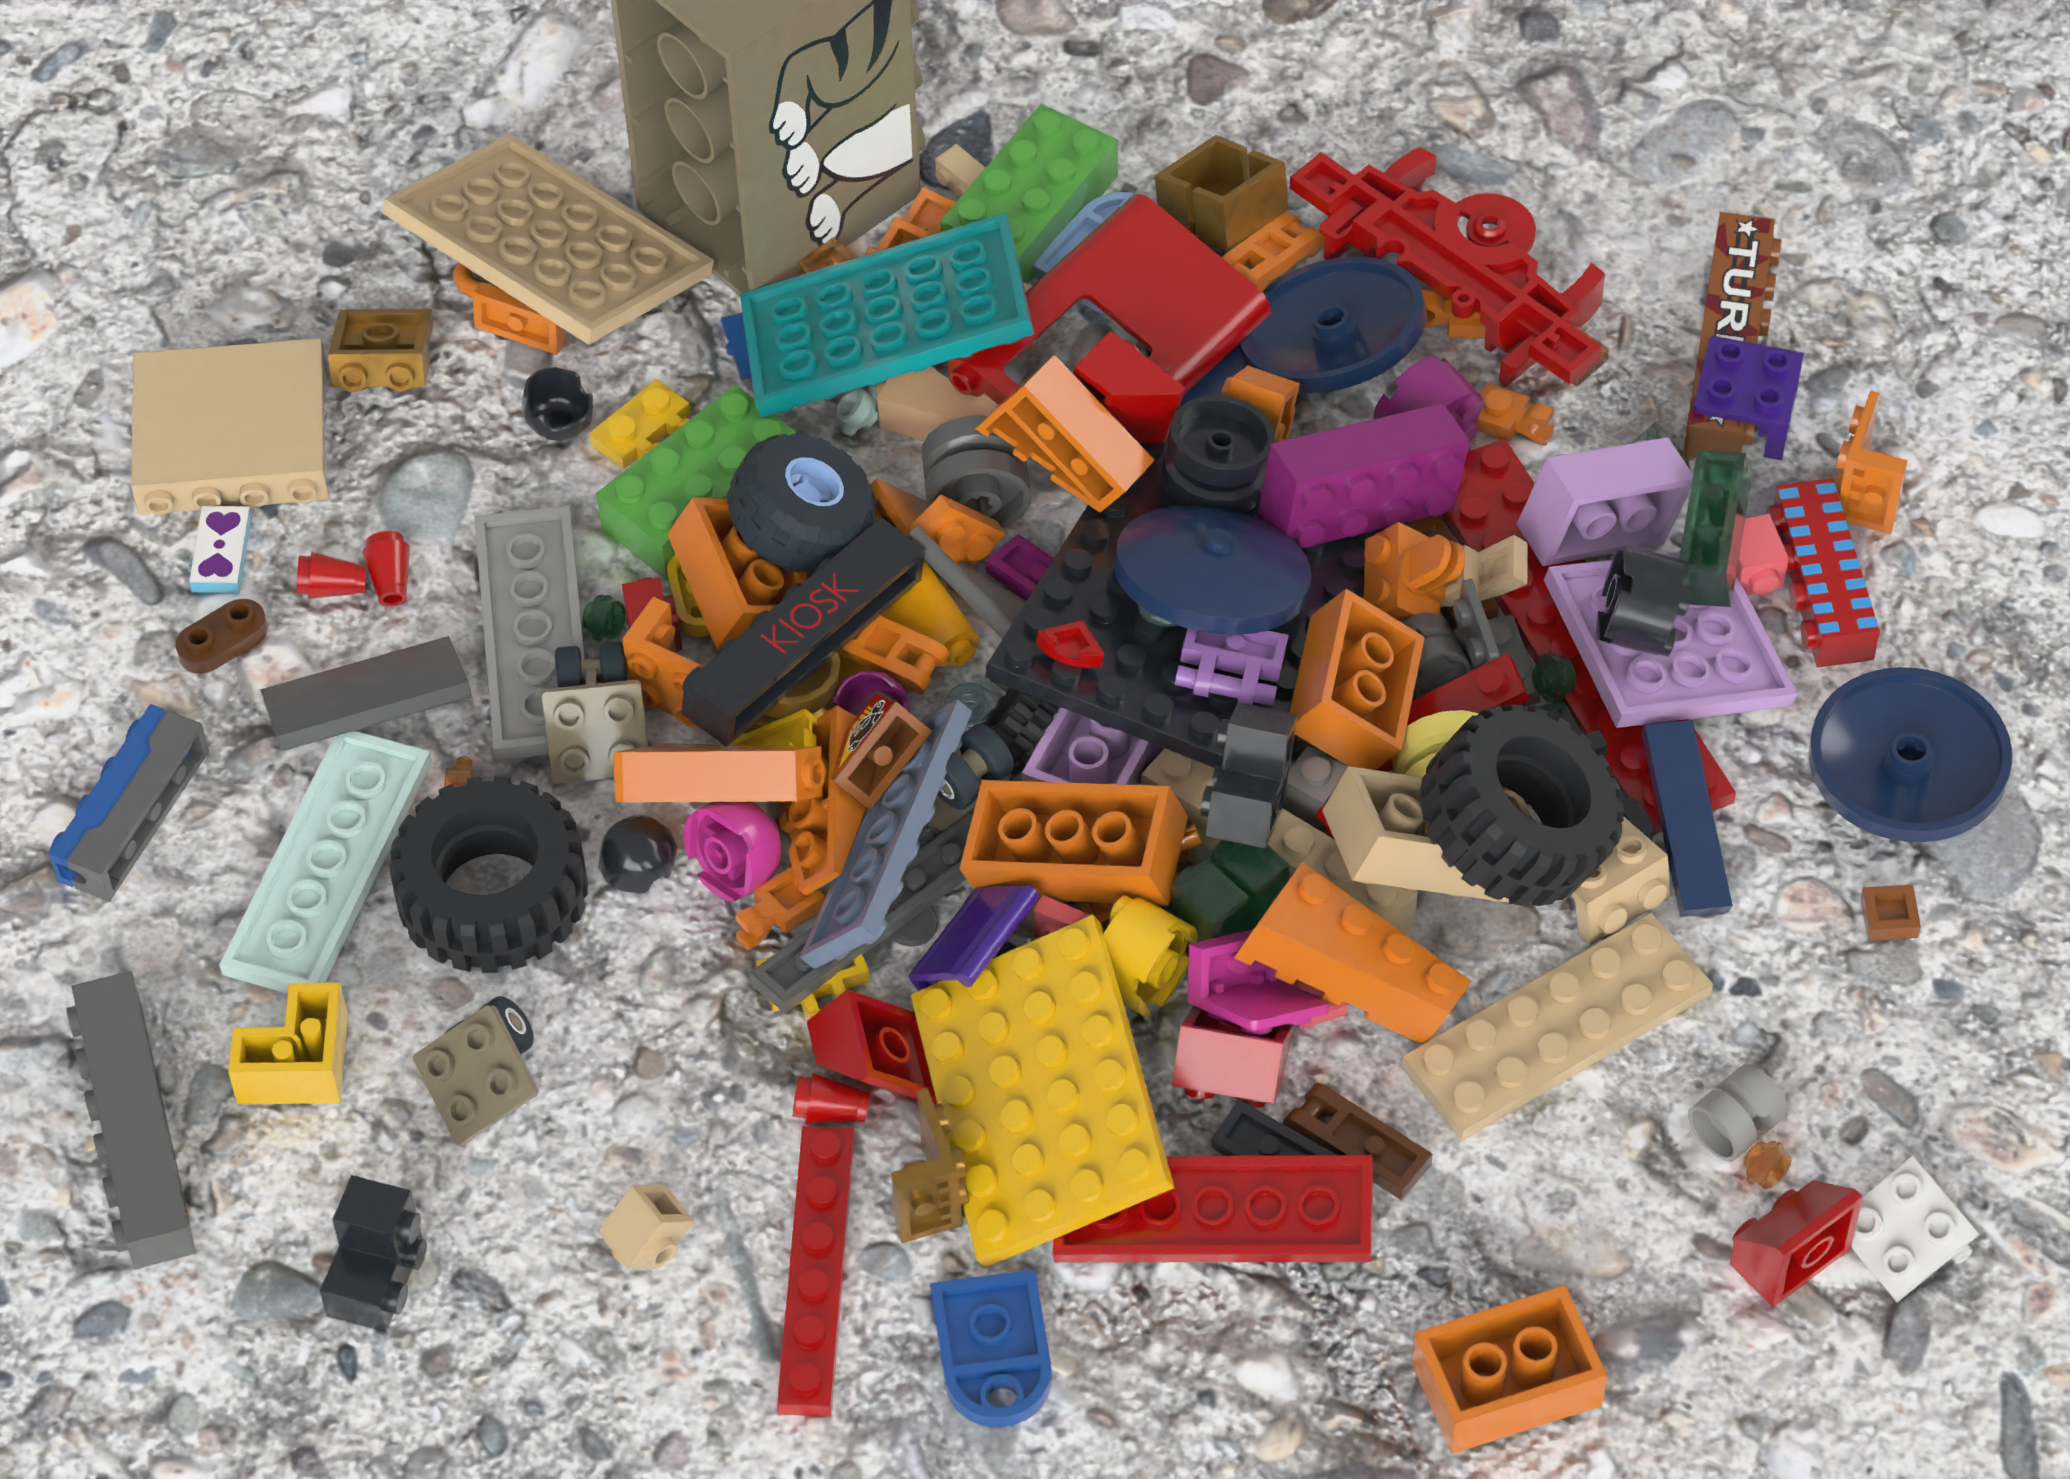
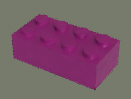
[1258,403,1470,548]

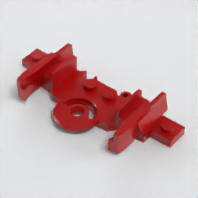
[1289,147,1605,387]

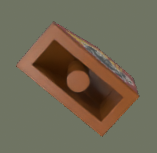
[831,691,932,810]

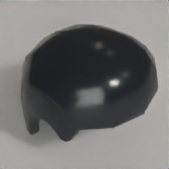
[522,367,594,441]
[598,815,678,893]

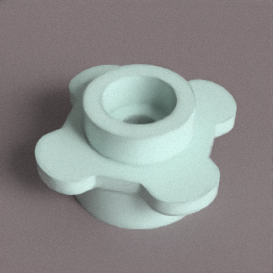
[837,386,879,436]

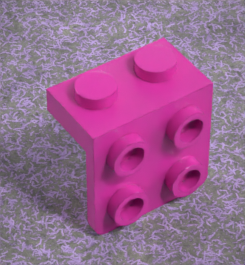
[1187,929,1329,1035]

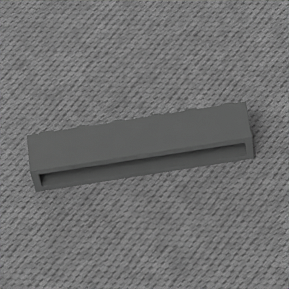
[66,971,197,1269]

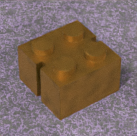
[1154,135,1289,251]

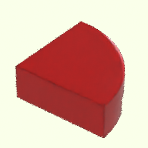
[1036,620,1104,668]

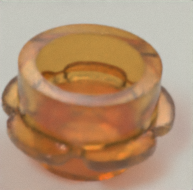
[1743,1140,1792,1189]

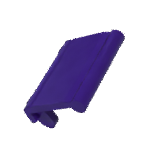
[908,885,1040,991]

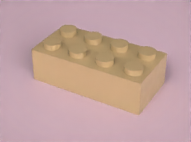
[1322,766,1534,903]

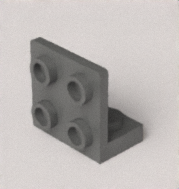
[1452,579,1541,706]

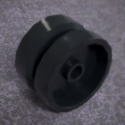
[1161,395,1276,513]

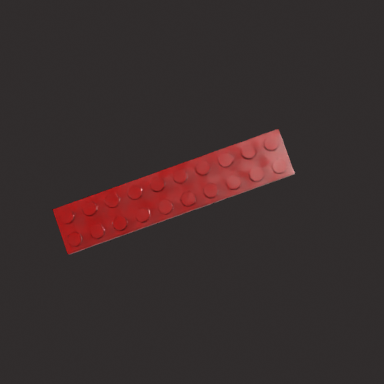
[1441,438,1736,836]

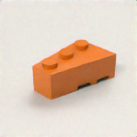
[975,355,1155,512]

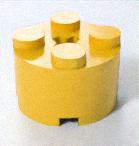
[1103,895,1198,1016]

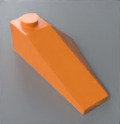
[777,706,866,895]

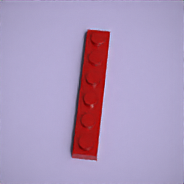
[777,1126,855,1417]

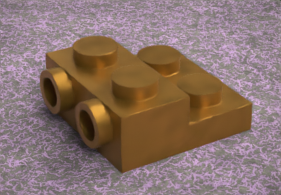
[328,309,433,392]

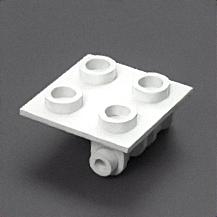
[1851,1155,1979,1302]

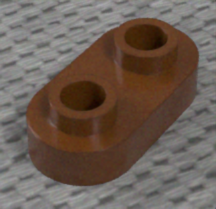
[175,599,268,674]

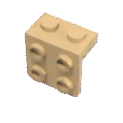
[1571,817,1671,945]

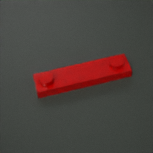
[1344,653,1530,772]

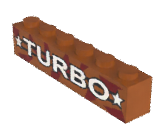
[1683,212,1782,463]

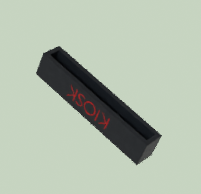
[682,518,925,747]

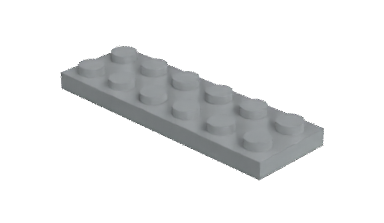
[474,505,585,760]

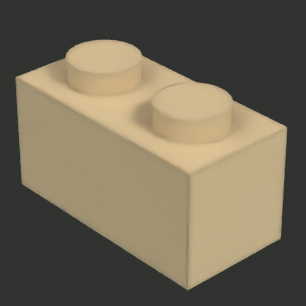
[935,144,986,198]

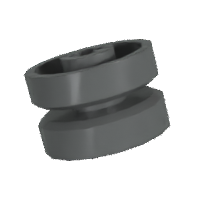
[921,415,1031,528]

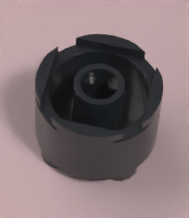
[1596,545,1692,657]

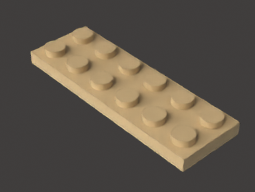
[1401,913,1713,1141]

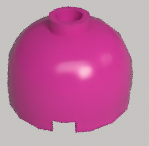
[683,802,782,901]

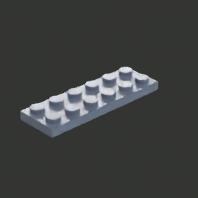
[799,700,972,969]

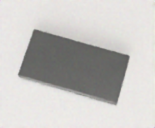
[260,636,472,751]

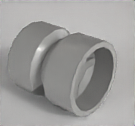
[1688,1064,1788,1162]

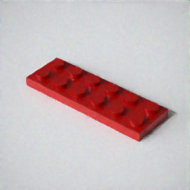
[1052,1155,1374,1263]

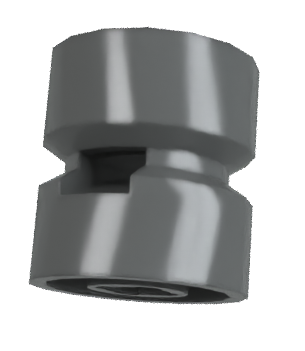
[1402,612,1471,698]

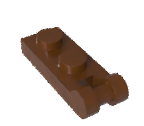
[1283,1083,1433,1201]

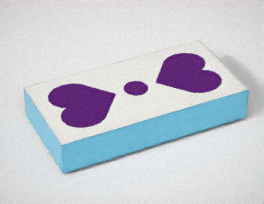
[189,506,252,593]

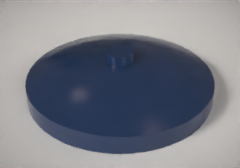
[1240,257,1427,393]
[1114,505,1311,635]
[1809,667,2012,843]

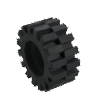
[982,687,1059,766]

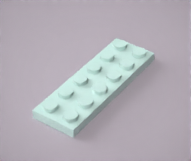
[219,731,432,994]

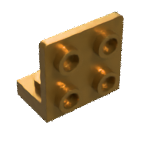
[891,1088,968,1243]

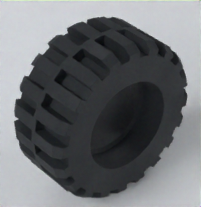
[1420,705,1624,906]
[389,776,588,973]

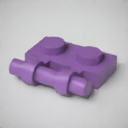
[1175,628,1289,706]

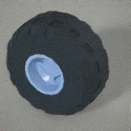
[727,433,876,574]

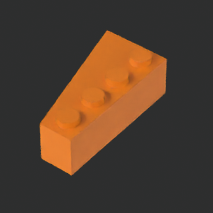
[1234,862,1471,1045]

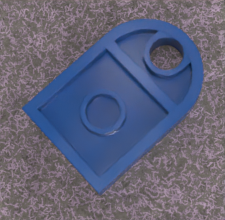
[930,1269,1052,1427]

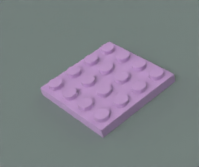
[1544,548,1798,728]

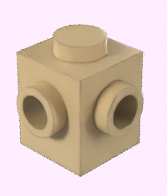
[598,1185,695,1268]

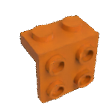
[871,478,1006,568]

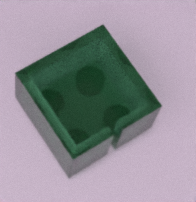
[1172,840,1290,955]

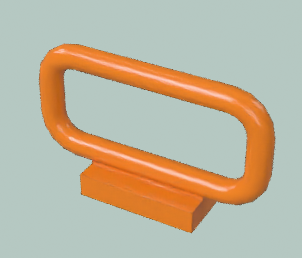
[453,262,566,355]

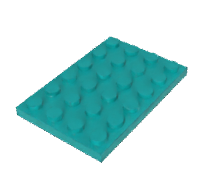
[740,212,1034,418]

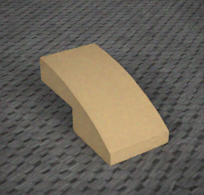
[1440,535,1528,607]

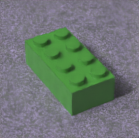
[940,104,1118,284]
[596,384,798,581]

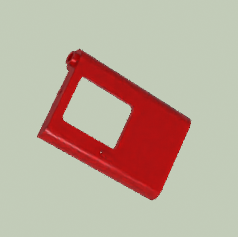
[948,193,1271,405]

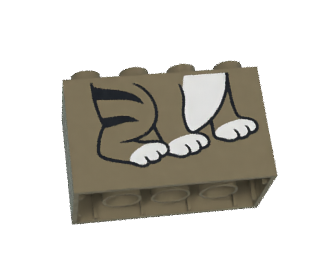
[611,0,926,297]

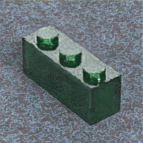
[1679,450,1751,607]

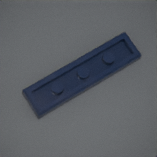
[1641,720,1733,917]

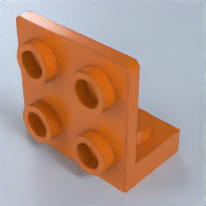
[1834,390,1908,535]
[622,597,704,728]

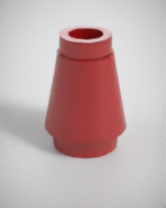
[362,531,410,606]
[296,551,366,599]
[792,1073,870,1124]

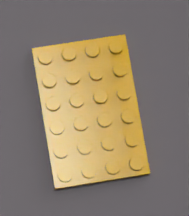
[910,915,1174,1268]

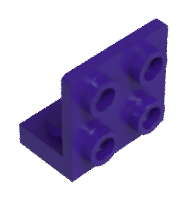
[1693,336,1804,460]

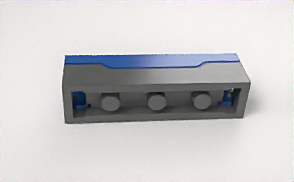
[49,704,209,902]

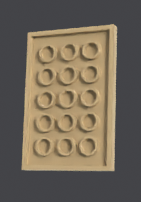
[383,133,714,345]

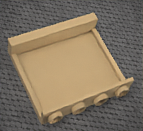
[131,338,329,515]

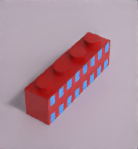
[1767,478,1880,668]

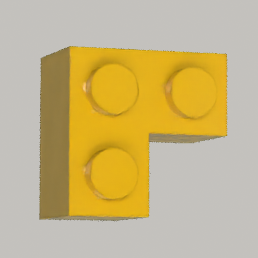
[228,983,348,1104]

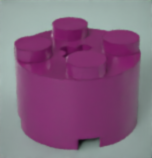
[1373,356,1485,441]

